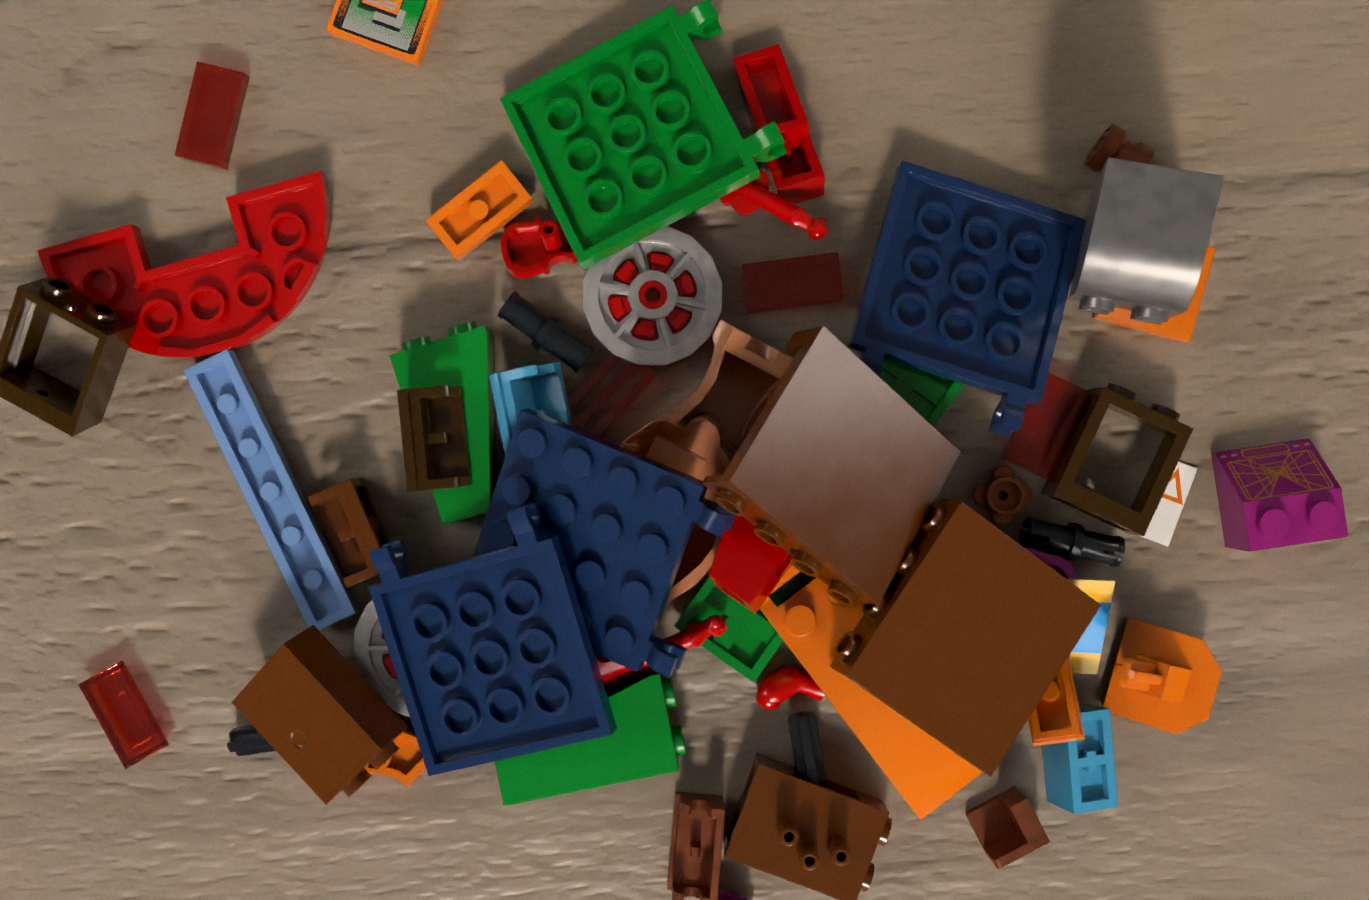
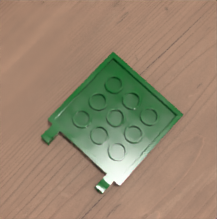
[499,0,787,269]

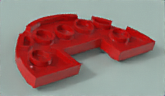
[37,171,331,359]

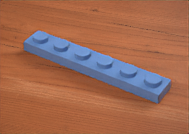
[183,349,360,631]

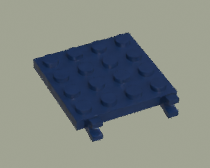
[847,160,1086,436]
[473,408,736,677]
[368,501,617,776]

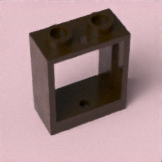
[0,277,136,437]
[1041,383,1194,536]

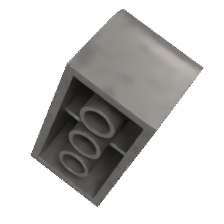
[1069,157,1224,325]

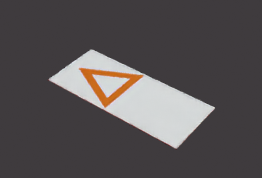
[1138,461,1197,547]

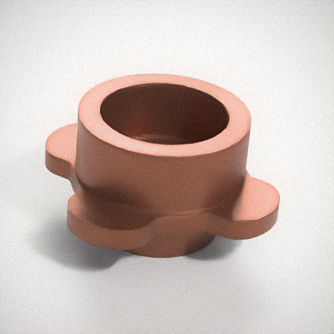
[973,466,1032,524]

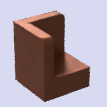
[966,786,1050,869]

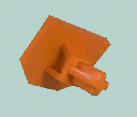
[1103,617,1222,734]

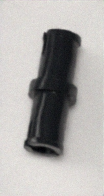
[497,291,595,373]
[1020,517,1125,567]

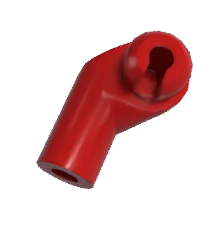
[756,665,824,710]

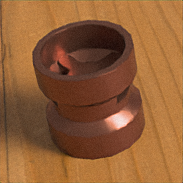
[1083,123,1155,172]

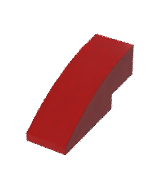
[732,44,825,204]

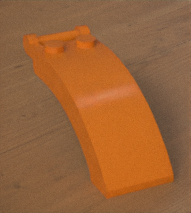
[759,564,982,821]

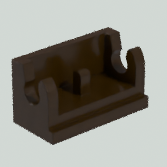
[397,385,472,492]

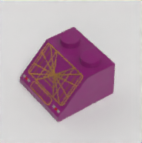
[1211,439,1348,552]

